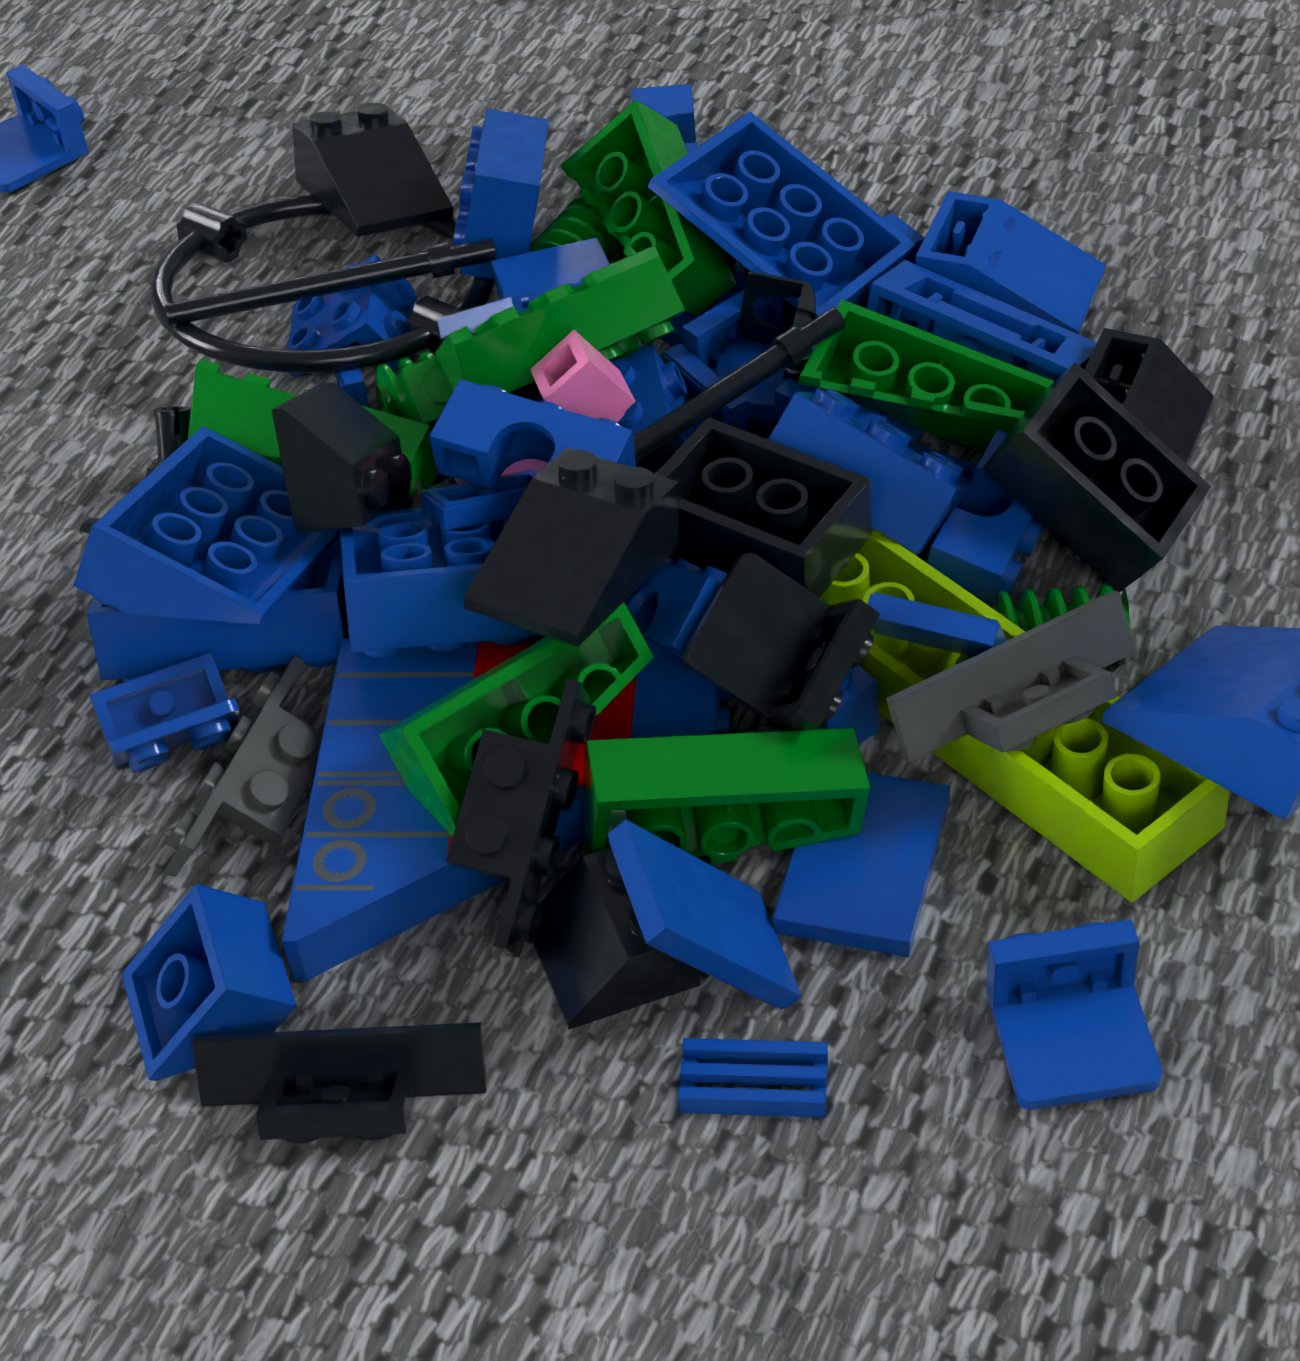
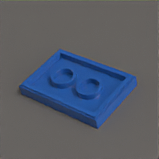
[773,772,950,957]
[608,819,802,1009]

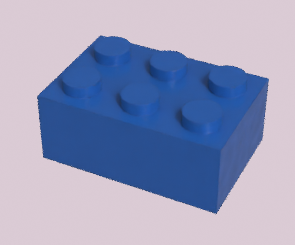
[452,108,549,280]
[768,388,971,555]

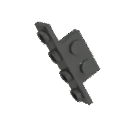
[886,591,1134,762]
[163,655,323,877]

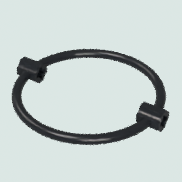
[150,195,495,373]

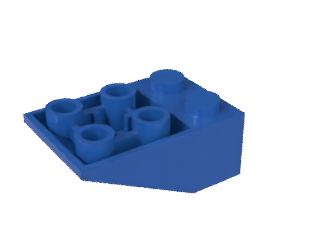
[916,191,1106,335]

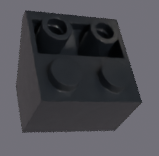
[1085,328,1214,465]

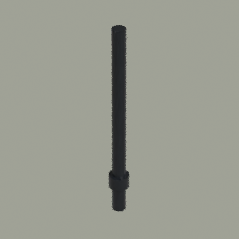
[165,239,497,326]
[633,307,846,464]

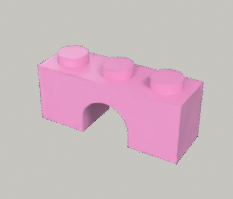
[454,330,636,484]

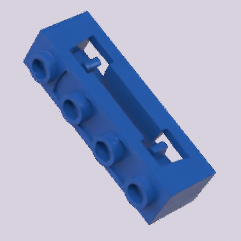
[866,260,1097,381]

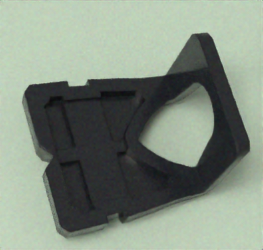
[737,271,816,382]

